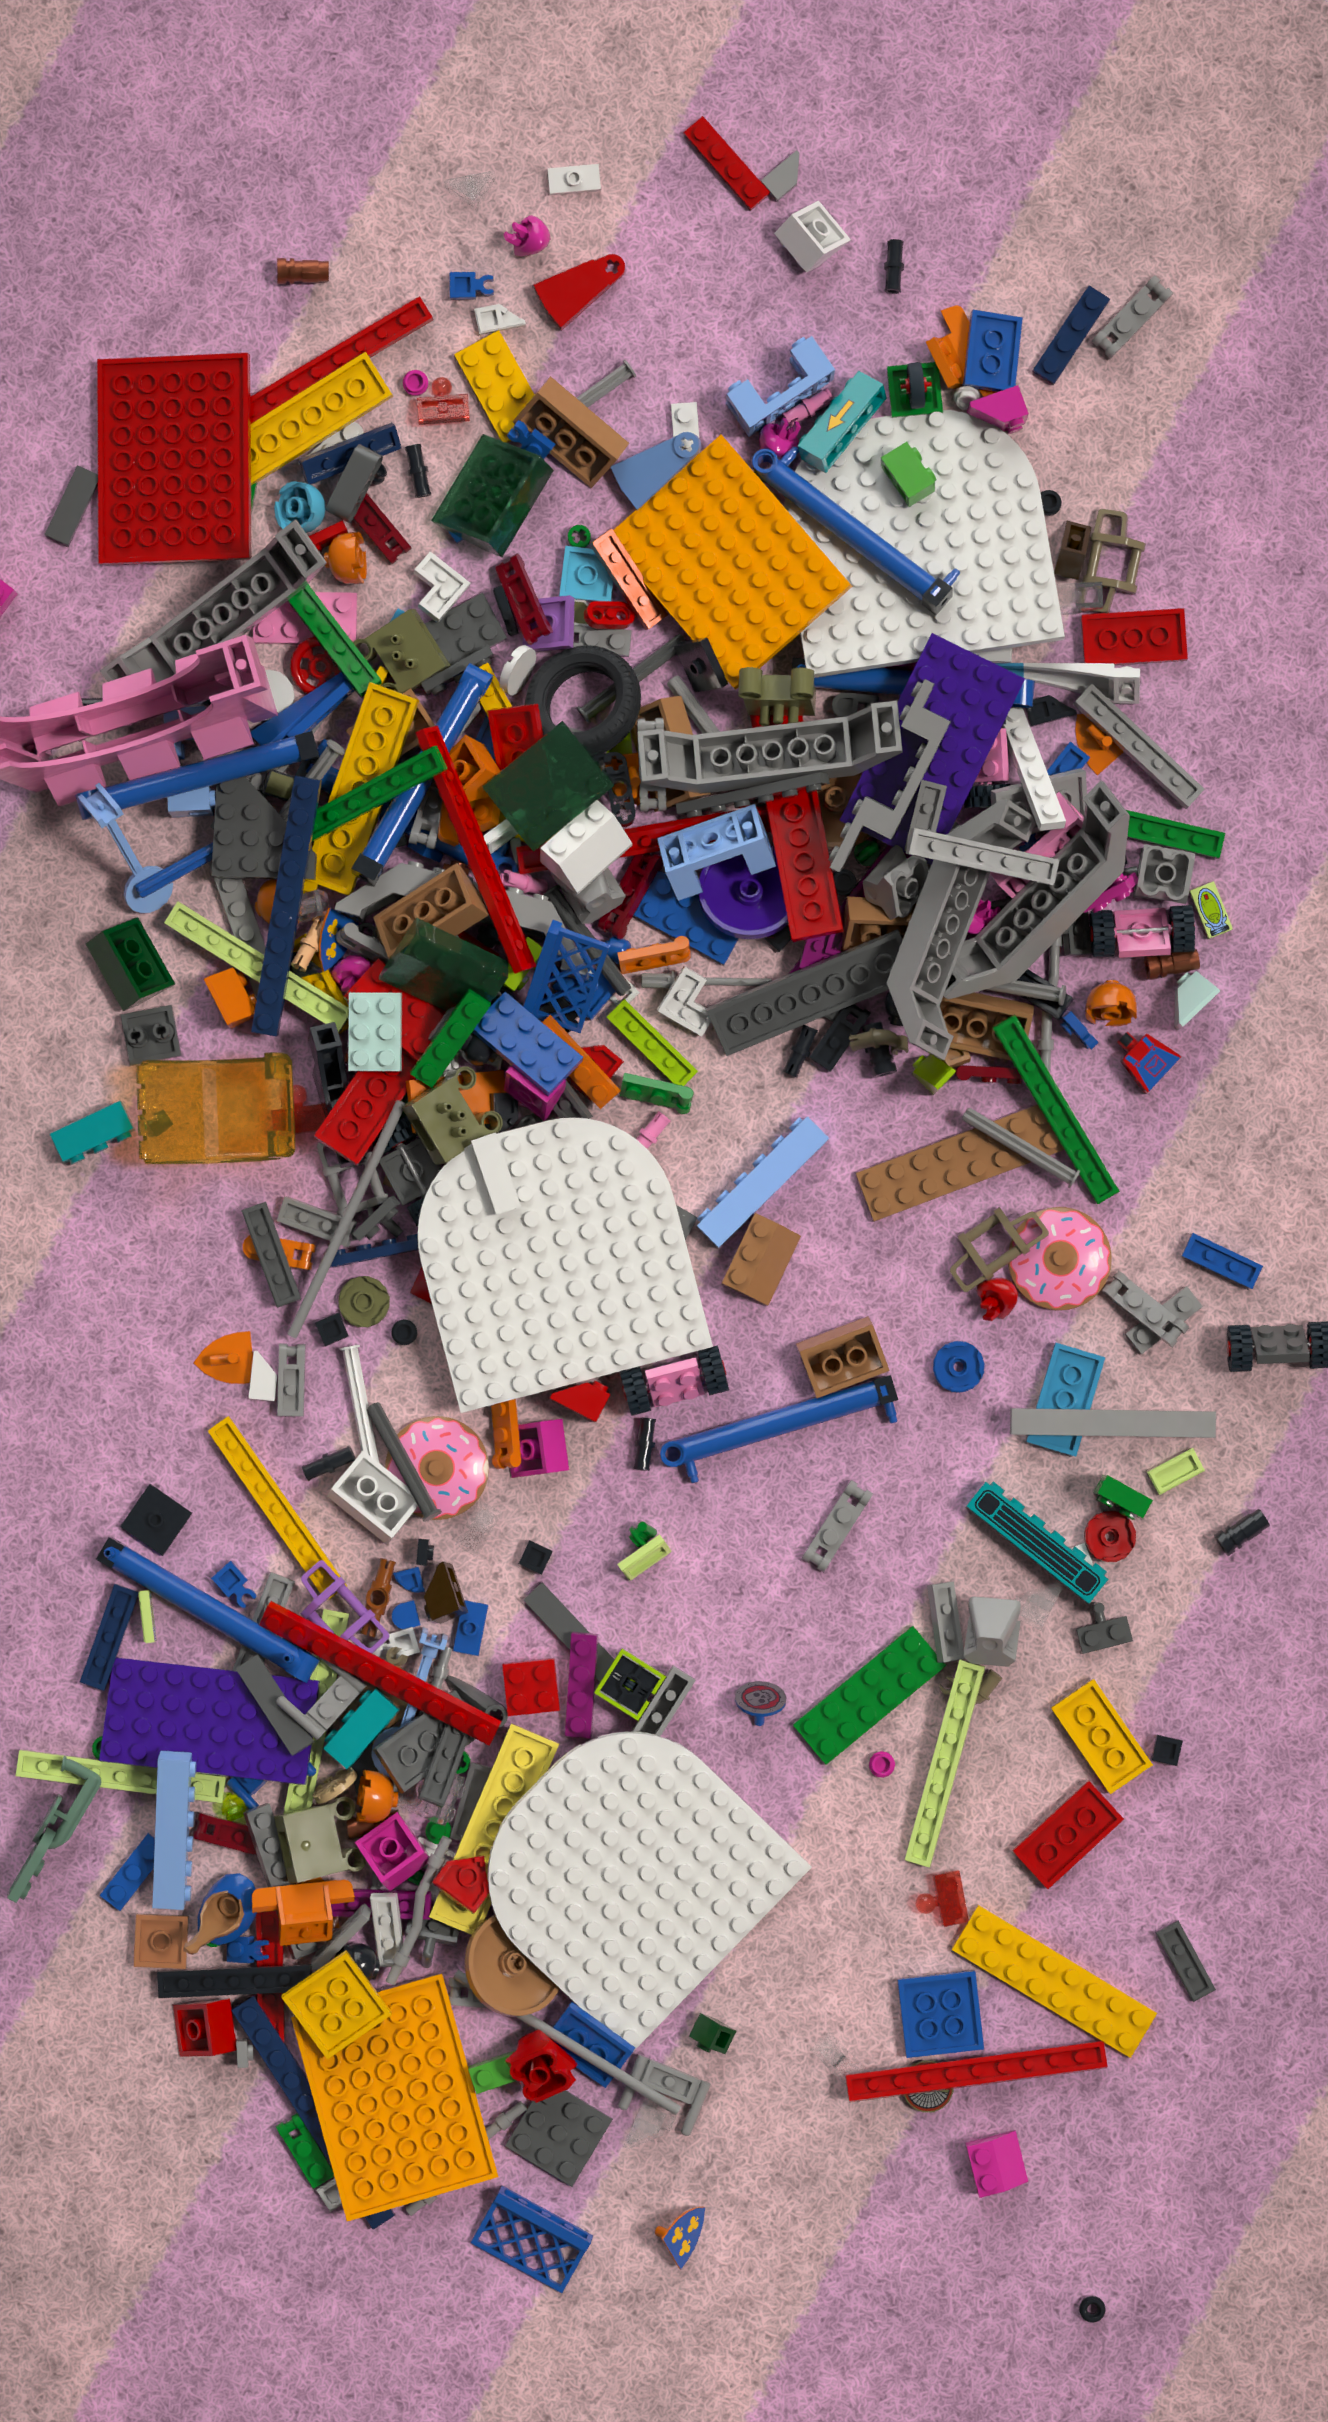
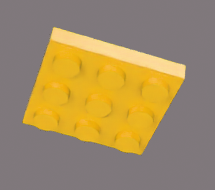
[282,1950,392,2060]

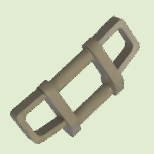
[1079,509,1146,613]
[950,1207,1049,1292]

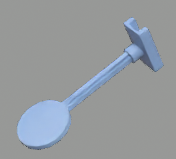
[78,783,173,913]
[371,1627,448,1778]

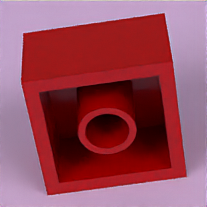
[502,1658,560,1716]

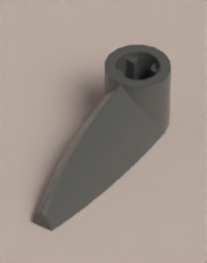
[445,1675,508,1727]

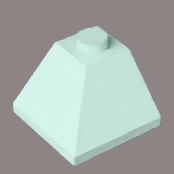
[1174,971,1220,1030]

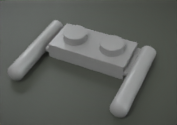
[276,1657,366,1740]
[618,2054,711,2136]

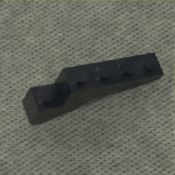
[308,1022,366,1168]

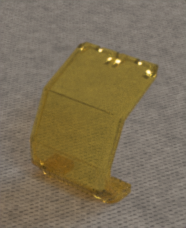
[136,1052,295,1164]

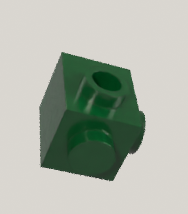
[689,2013,737,2054]

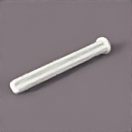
[339,1345,379,1463]

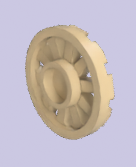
[312,1767,357,1804]

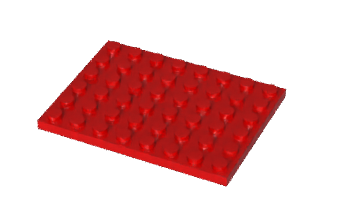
[97,353,252,565]

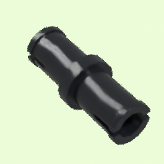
[884,239,904,294]
[405,444,432,498]
[783,1025,818,1078]
[633,1417,656,1471]
[302,1445,356,1481]

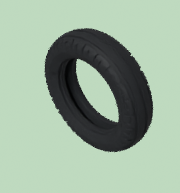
[525,645,641,758]

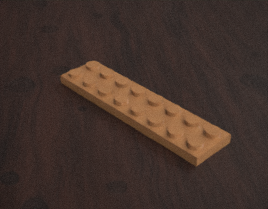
[855,1105,1065,1222]

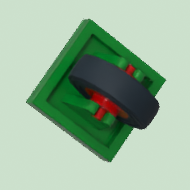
[887,362,943,418]

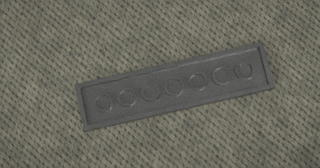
[707,929,903,1056]

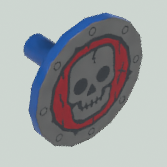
[735,1681,787,1726]

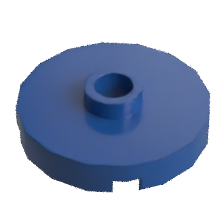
[933,1341,985,1392]

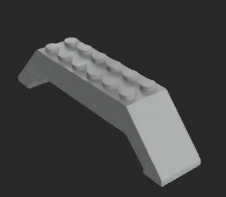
[100,520,327,683]
[638,701,902,794]
[943,780,1130,1000]
[887,799,1036,1060]
[335,861,589,981]

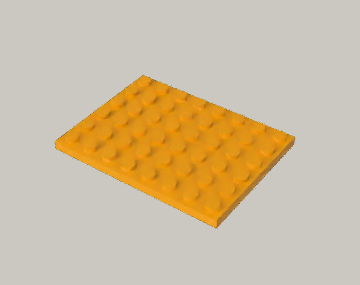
[613,434,853,690]
[291,1973,499,2222]

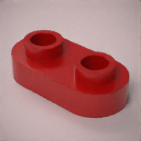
[584,601,635,629]

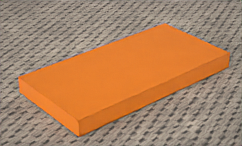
[406,1070,506,1133]

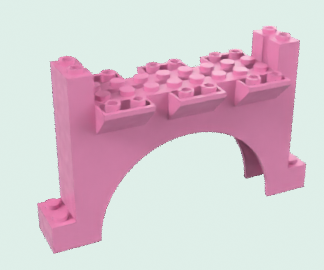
[0,635,278,807]

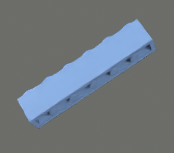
[697,1116,829,1248]
[152,1751,196,1910]

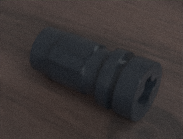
[862,1022,897,1078]
[1214,1509,1270,1556]

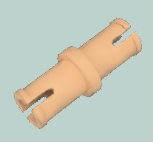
[291,919,323,972]

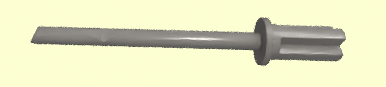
[641,970,772,988]

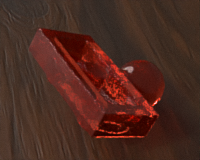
[417,377,470,425]
[272,1085,326,1137]
[915,1870,969,1927]

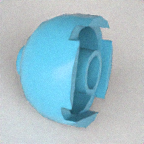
[274,481,326,533]

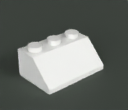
[540,799,632,895]
[327,1451,418,1545]

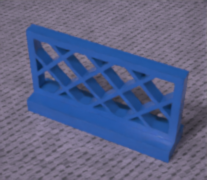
[523,920,610,1033]
[471,2185,593,2293]

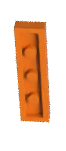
[542,1015,621,1110]

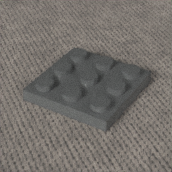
[505,2090,613,2187]

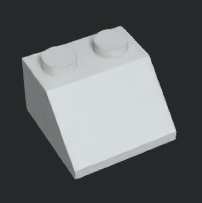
[774,201,851,273]

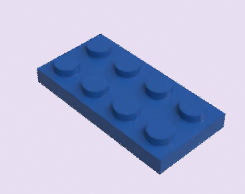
[634,871,739,965]
[472,992,583,1096]

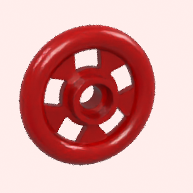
[290,637,341,694]

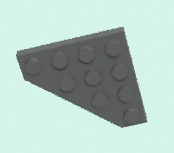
[212,777,317,880]

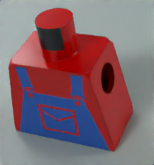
[1117,1031,1181,1094]

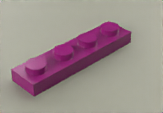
[565,1632,598,1738]
[331,1889,432,1920]

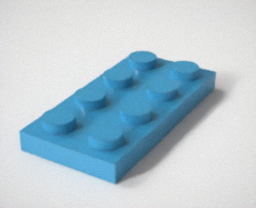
[1026,1342,1106,1457]

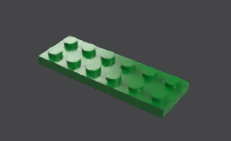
[793,1626,946,1765]

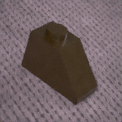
[1054,520,1091,580]
[424,1561,468,1624]

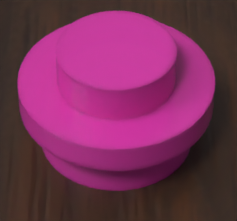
[403,370,429,396]
[869,1751,895,1778]

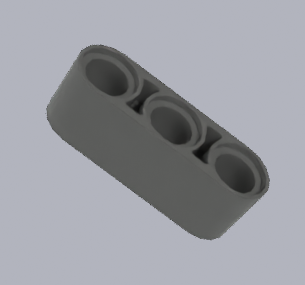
[326,444,383,523]

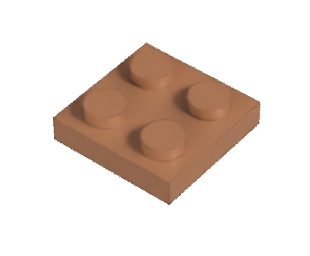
[134,1913,189,1969]

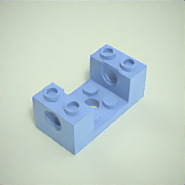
[726,336,835,437]
[164,706,216,818]
[657,804,776,901]

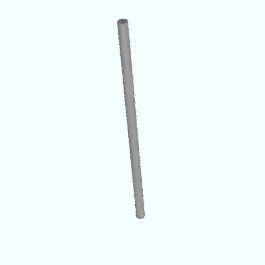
[287,1100,405,1338]
[453,1969,681,2116]

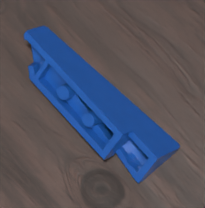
[251,672,355,745]

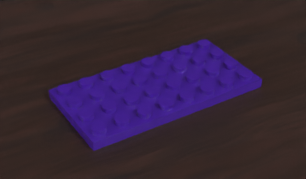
[840,633,1025,865]
[99,1658,320,1785]

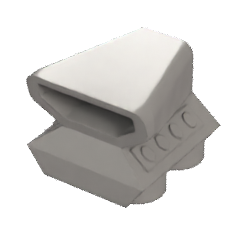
[1133,844,1195,904]
[863,845,928,920]
[551,868,625,924]
[964,1596,1021,1667]

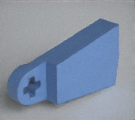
[610,432,701,510]

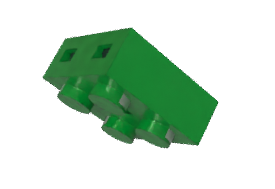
[1093,1475,1153,1520]

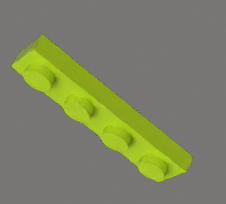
[606,999,698,1086]

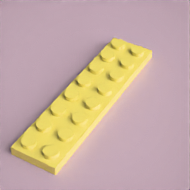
[429,1723,559,1935]

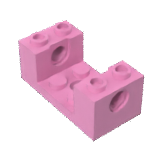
[990,792,1083,899]

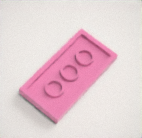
[253,592,357,644]

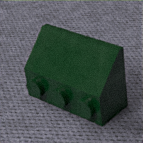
[86,917,175,1011]

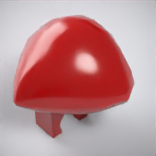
[976,1277,1018,1321]

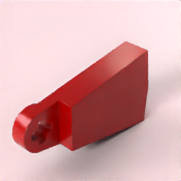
[533,254,625,331]

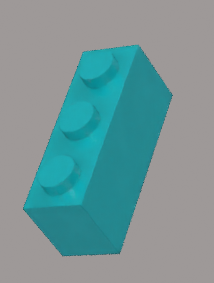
[50,1101,135,1165]
[323,1689,401,1769]

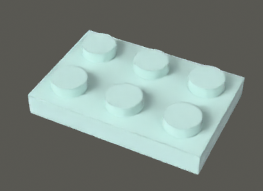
[348,993,402,1071]

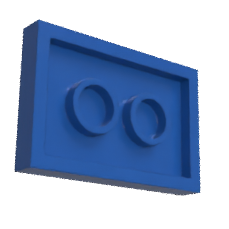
[963,309,1023,392]
[553,2002,636,2088]

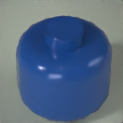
[605,936,631,964]

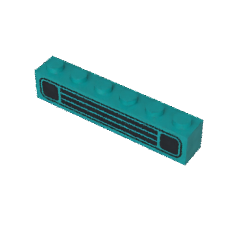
[966,1481,1109,1604]

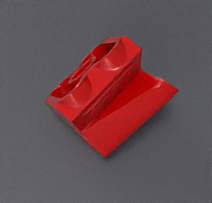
[505,2030,577,2103]

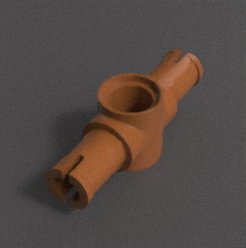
[360,1558,396,1638]

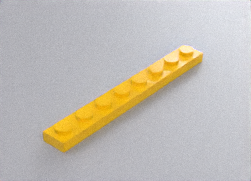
[208,1416,347,1600]

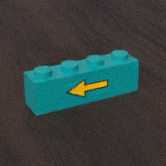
[798,371,887,473]

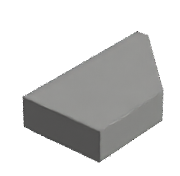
[761,150,799,202]

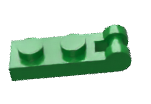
[619,1073,694,1114]
[276,2113,334,2189]

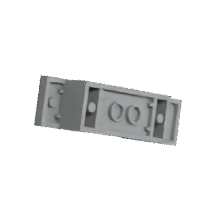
[828,679,951,872]

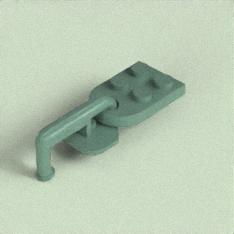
[7,1756,101,1903]

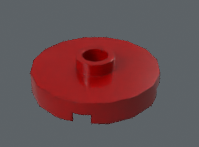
[1084,1511,1136,1562]

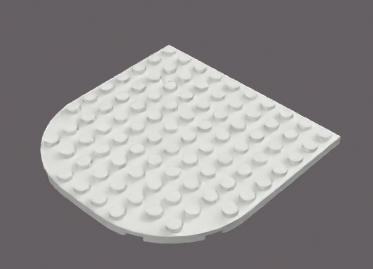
[784,410,1065,678]
[418,1118,713,1413]
[487,1731,812,2050]

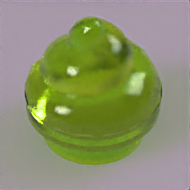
[221,1792,247,1821]

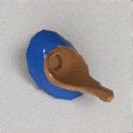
[183,1873,257,1955]

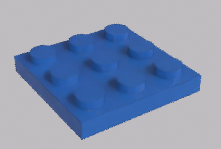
[897,1970,984,2058]

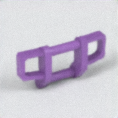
[300,1560,390,1654]

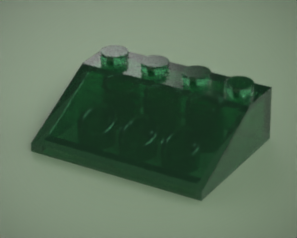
[431,434,554,557]
[482,721,614,852]
[378,918,508,1011]

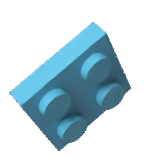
[559,546,613,602]

